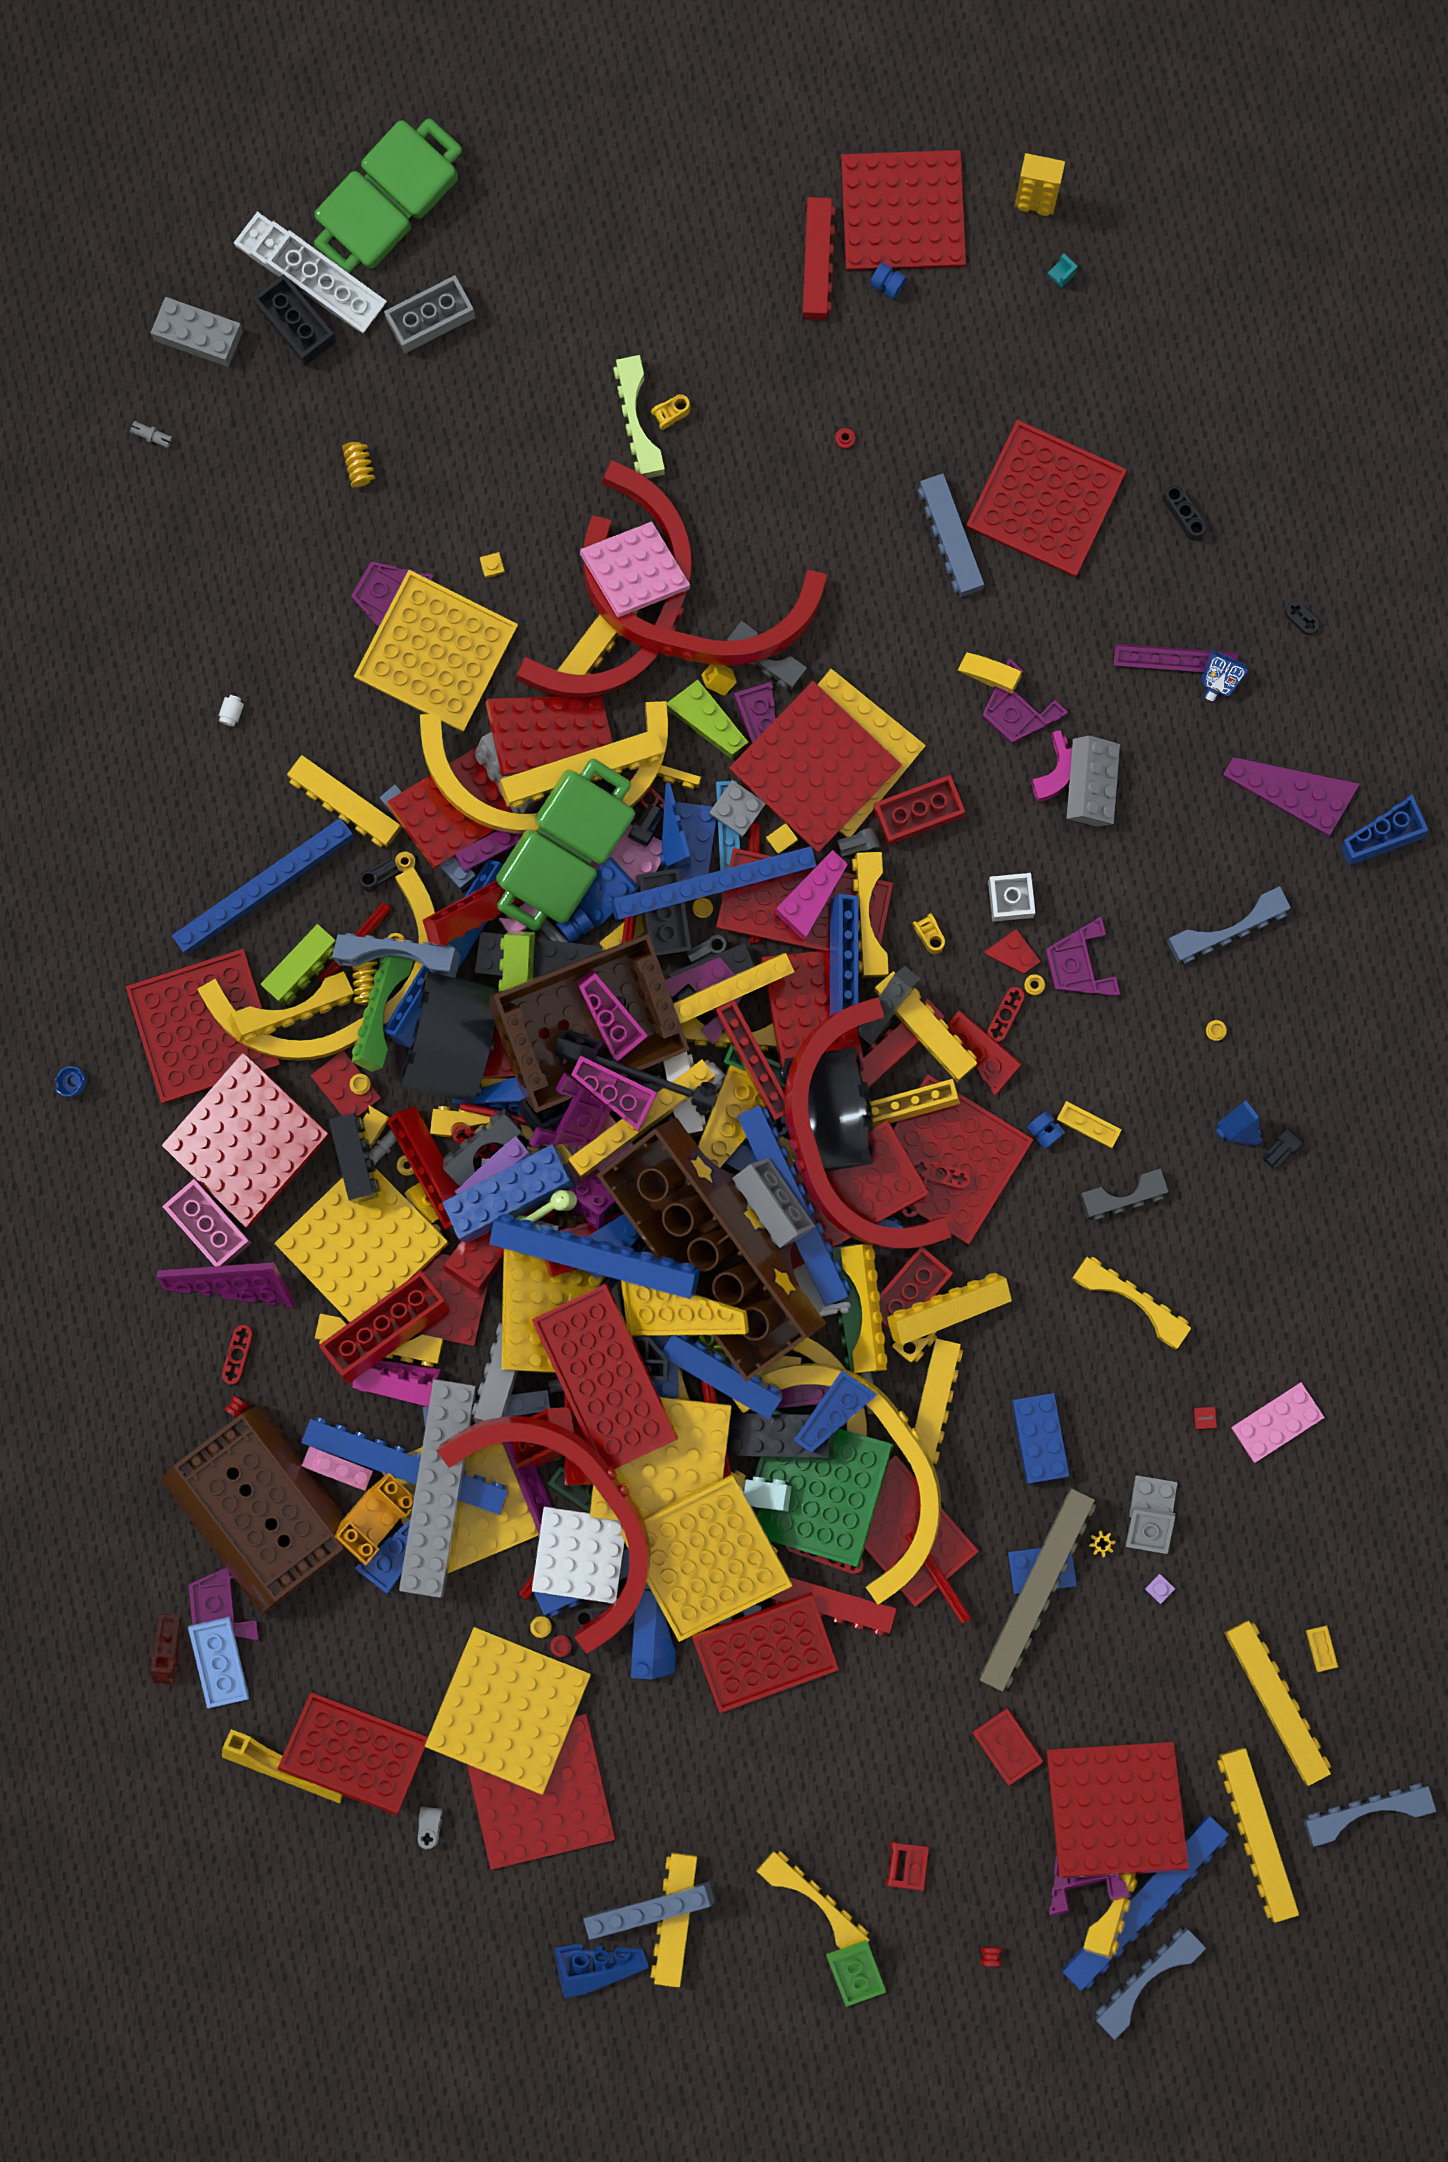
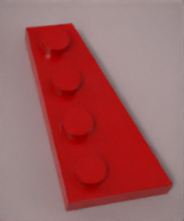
[947,1010,1022,1095]

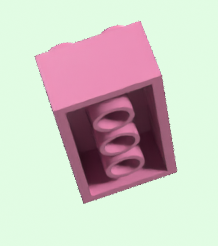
[162,1179,251,1266]

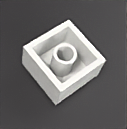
[988,873,1035,922]

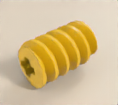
[342,442,375,488]
[352,961,378,1005]

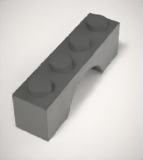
[727,621,807,691]
[858,966,921,1045]
[443,1109,522,1186]
[1080,1169,1168,1221]

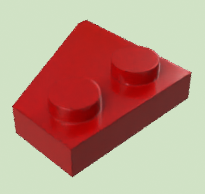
[984,929,1041,974]

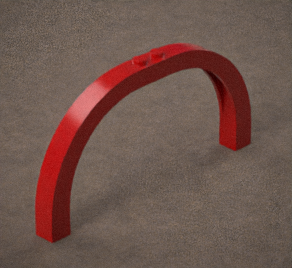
[514,460,691,698]
[583,515,827,666]
[785,997,951,1249]
[437,1416,650,1654]

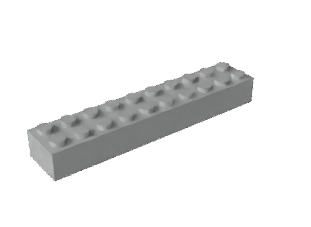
[472,1220,559,1424]
[399,1379,478,1598]

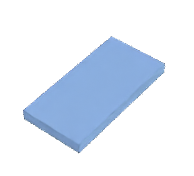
[188,1616,249,1709]

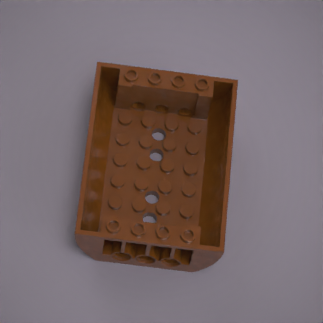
[489,934,689,1113]
[161,1405,348,1616]

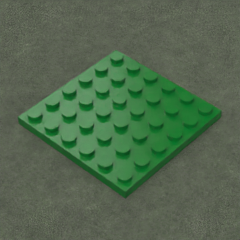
[752,1410,894,1567]

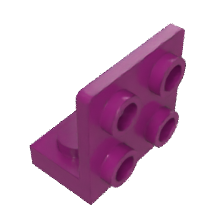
[569,1169,616,1230]

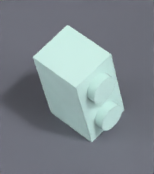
[744,1477,792,1512]

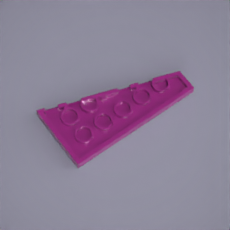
[1222,757,1360,837]
[156,1263,294,1308]

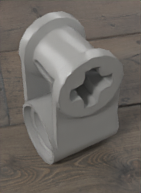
[417,1806,443,1849]

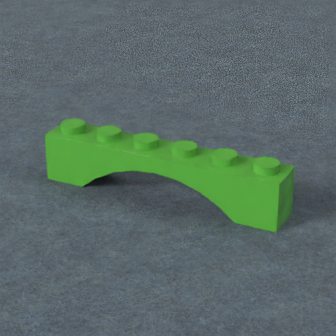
[351,956,414,1072]

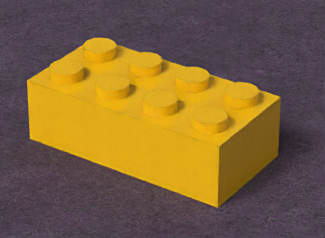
[1014,153,1065,216]

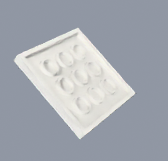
[532,1506,625,1603]

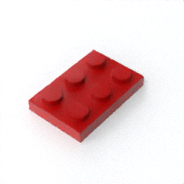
[310,1051,381,1117]
[972,1708,1043,1786]

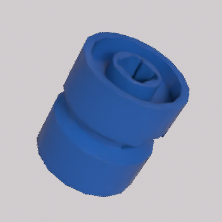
[870,262,907,299]
[556,907,595,943]
[1026,1110,1065,1149]

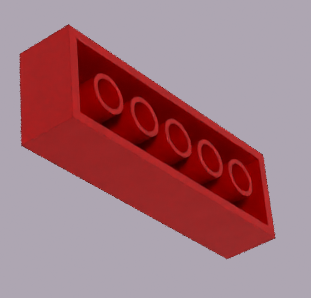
[319,1271,449,1385]

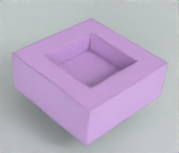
[1145,1574,1175,1604]

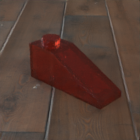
[150,1614,180,1684]

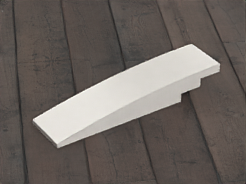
[234,212,387,333]

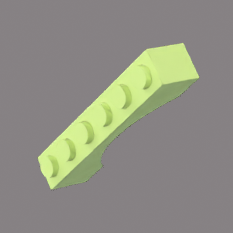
[613,355,665,478]

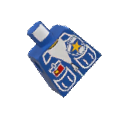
[1201,649,1248,702]

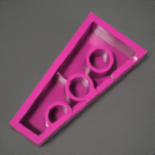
[774,850,848,941]
[576,969,648,1061]
[571,1056,657,1132]
[352,1360,441,1407]

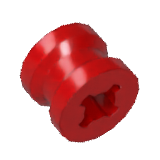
[224,1395,251,1418]
[981,1946,1002,1966]

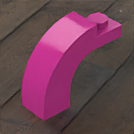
[1031,730,1072,802]

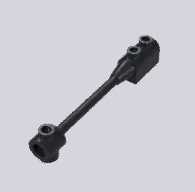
[554,1029,719,1114]

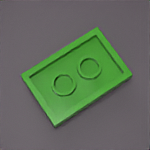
[826,1940,886,2007]

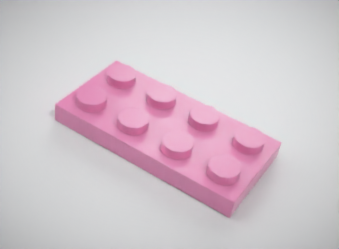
[1231,1382,1324,1463]

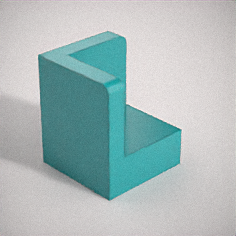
[1048,253,1078,288]

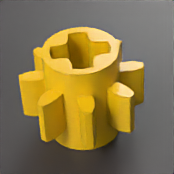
[1088,1531,1115,1557]

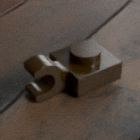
[554,1209,585,1229]

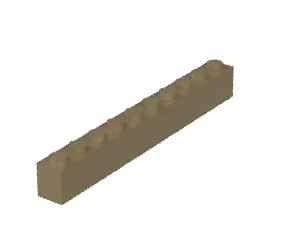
[979,1487,1096,1691]

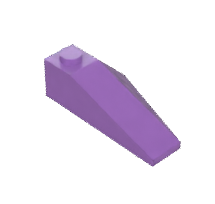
[455,1136,532,1194]

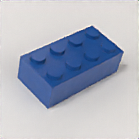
[1011,1393,1069,1484]

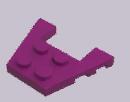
[351,561,434,628]
[982,659,1068,744]
[1045,917,1120,996]
[665,957,742,1044]
[529,1073,611,1148]
[189,1567,258,1640]
[1049,1855,1131,1916]

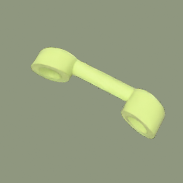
[515,1190,577,1222]

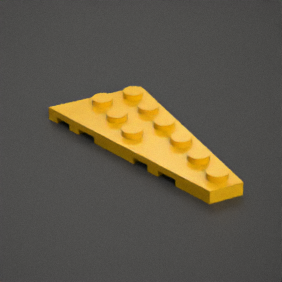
[698,1065,786,1168]
[621,1280,749,1336]

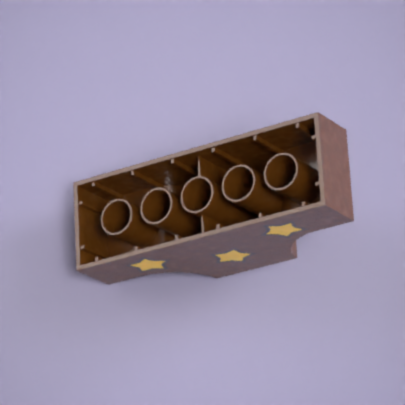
[597,1117,827,1382]

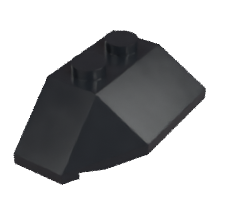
[632,1336,669,1381]

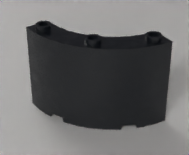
[401,971,499,1103]
[781,1047,874,1175]

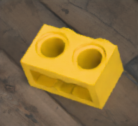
[891,1331,937,1363]

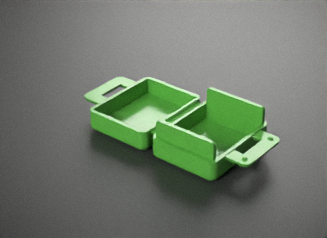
[314,119,462,273]
[496,759,635,931]

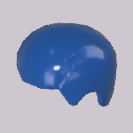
[55,1066,87,1097]

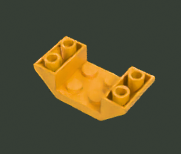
[335,1473,414,1565]

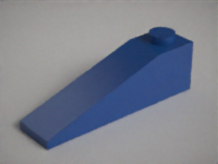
[659,782,691,870]
[452,1078,525,1116]
[1215,1101,1262,1146]
[631,1589,676,1679]
[555,1944,648,1998]

